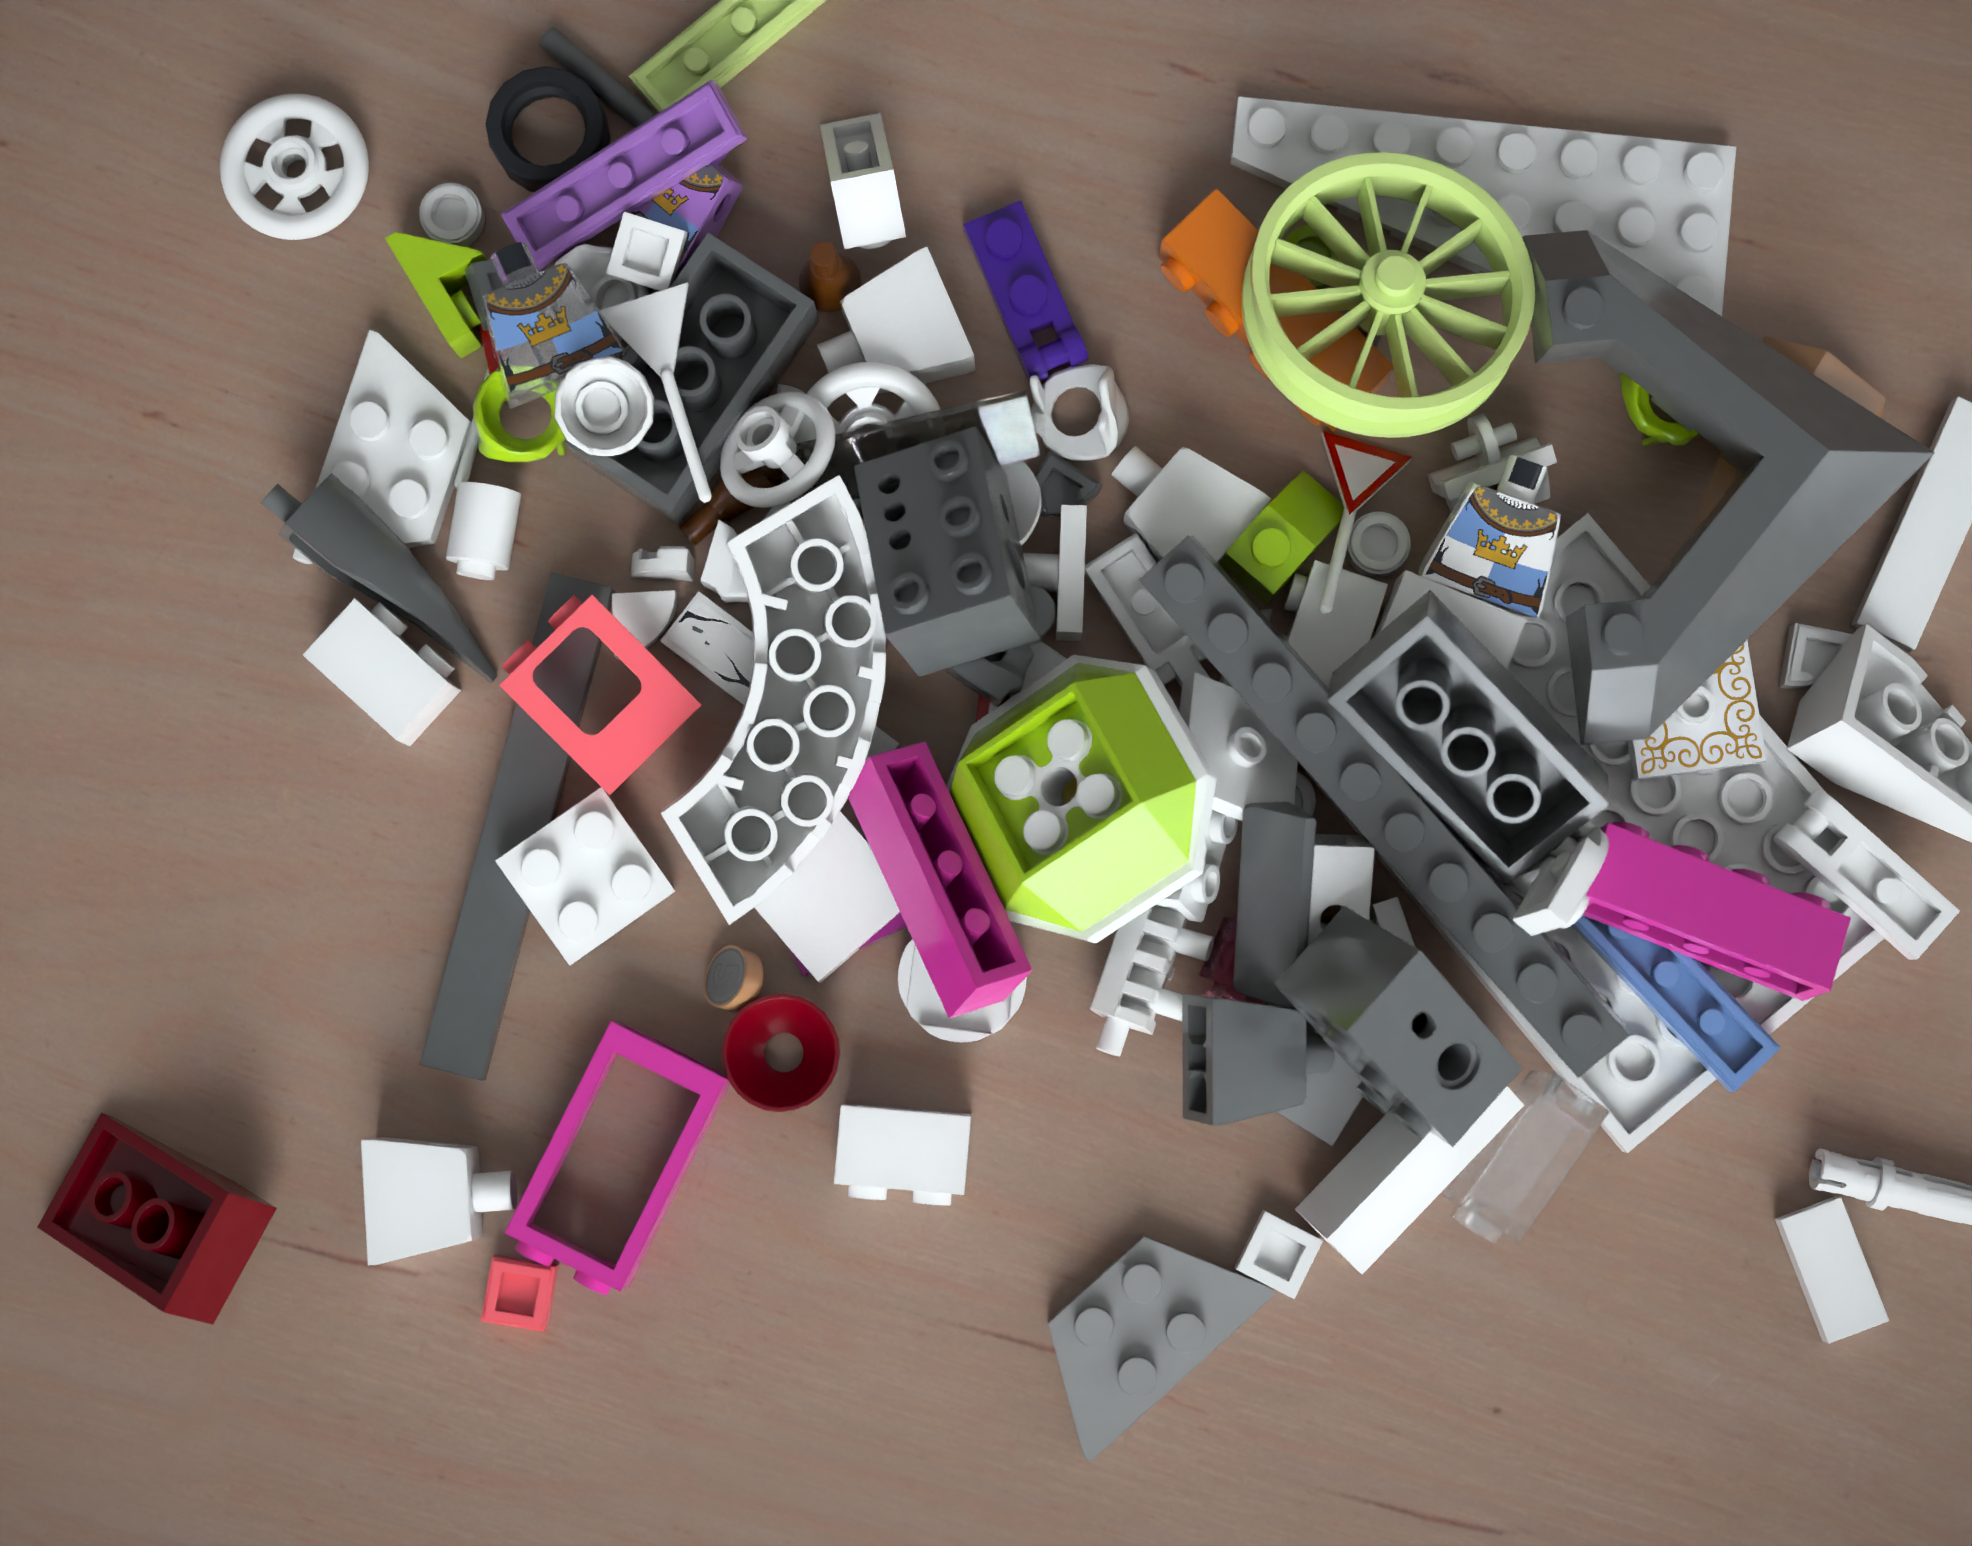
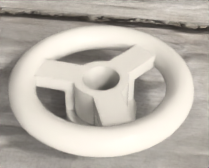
[720,392,835,508]

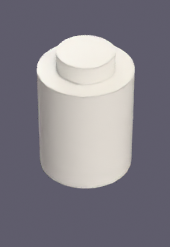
[446,482,521,580]

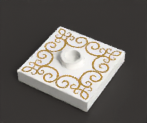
[1628,640,1767,780]

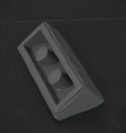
[1233,802,1316,1009]

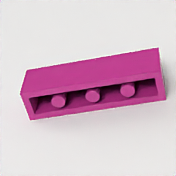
[848,742,1033,1018]
[1582,821,1851,1001]

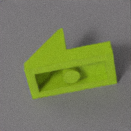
[385,232,487,359]

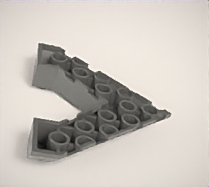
[1522,230,1935,745]

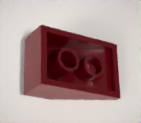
[37,1112,277,1325]

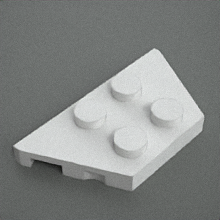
[292,330,472,564]

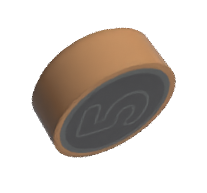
[703,945,764,1013]

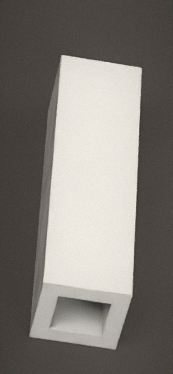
[1295,1086,1524,1274]

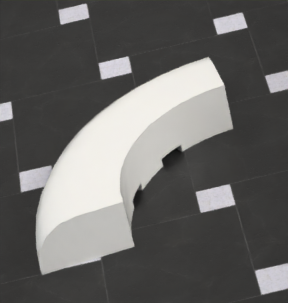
[661,475,886,925]

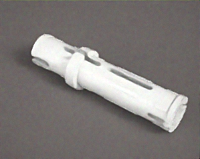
[1809,1148,1972,1225]

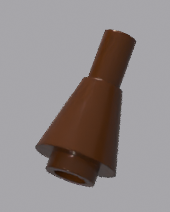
[799,241,861,312]
[679,450,785,545]

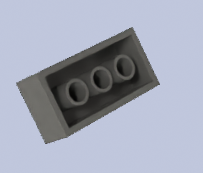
[564,232,820,526]
[1327,590,1610,885]

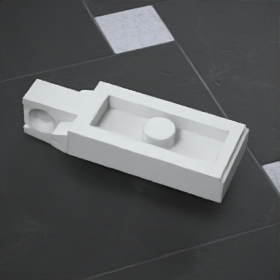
[1085,533,1210,688]

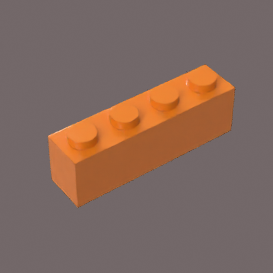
[1159,188,1394,433]

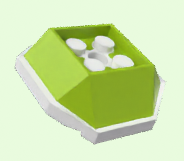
[946,655,1217,943]

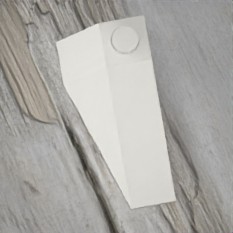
[1787,624,1972,842]

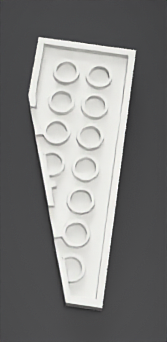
[1230,96,1736,316]

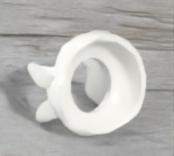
[1029,364,1129,461]

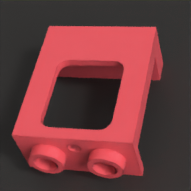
[499,595,701,795]

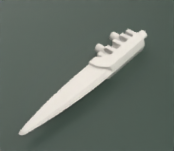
[1090,609,1272,1057]

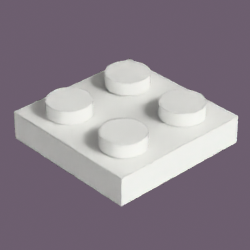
[495,787,675,966]

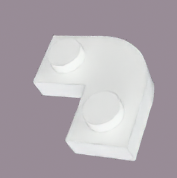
[1511,821,1609,936]

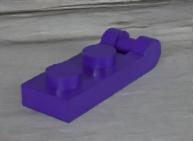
[963,200,1089,383]

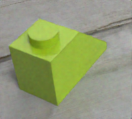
[1220,470,1344,606]

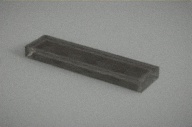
[780,389,1041,504]

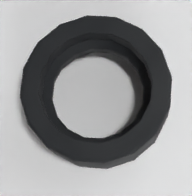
[485,66,611,192]

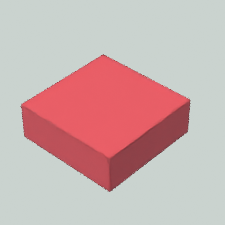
[481,1255,559,1332]

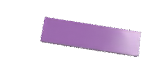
[501,80,749,271]

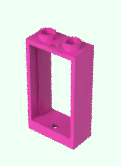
[504,1021,730,1295]

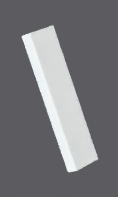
[1850,397,1972,652]

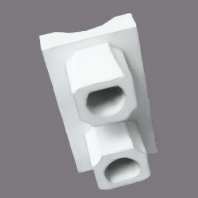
[1427,413,1557,511]

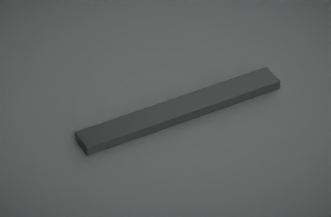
[420,572,615,1081]

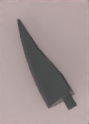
[261,473,497,683]

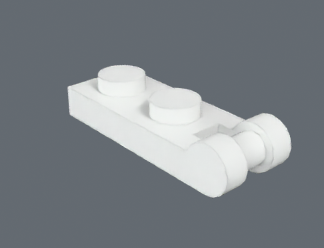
[1773,789,1960,960]

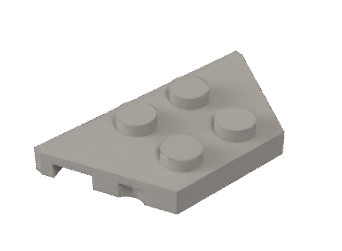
[1048,1235,1276,1463]

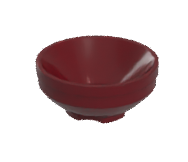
[722,994,840,1112]

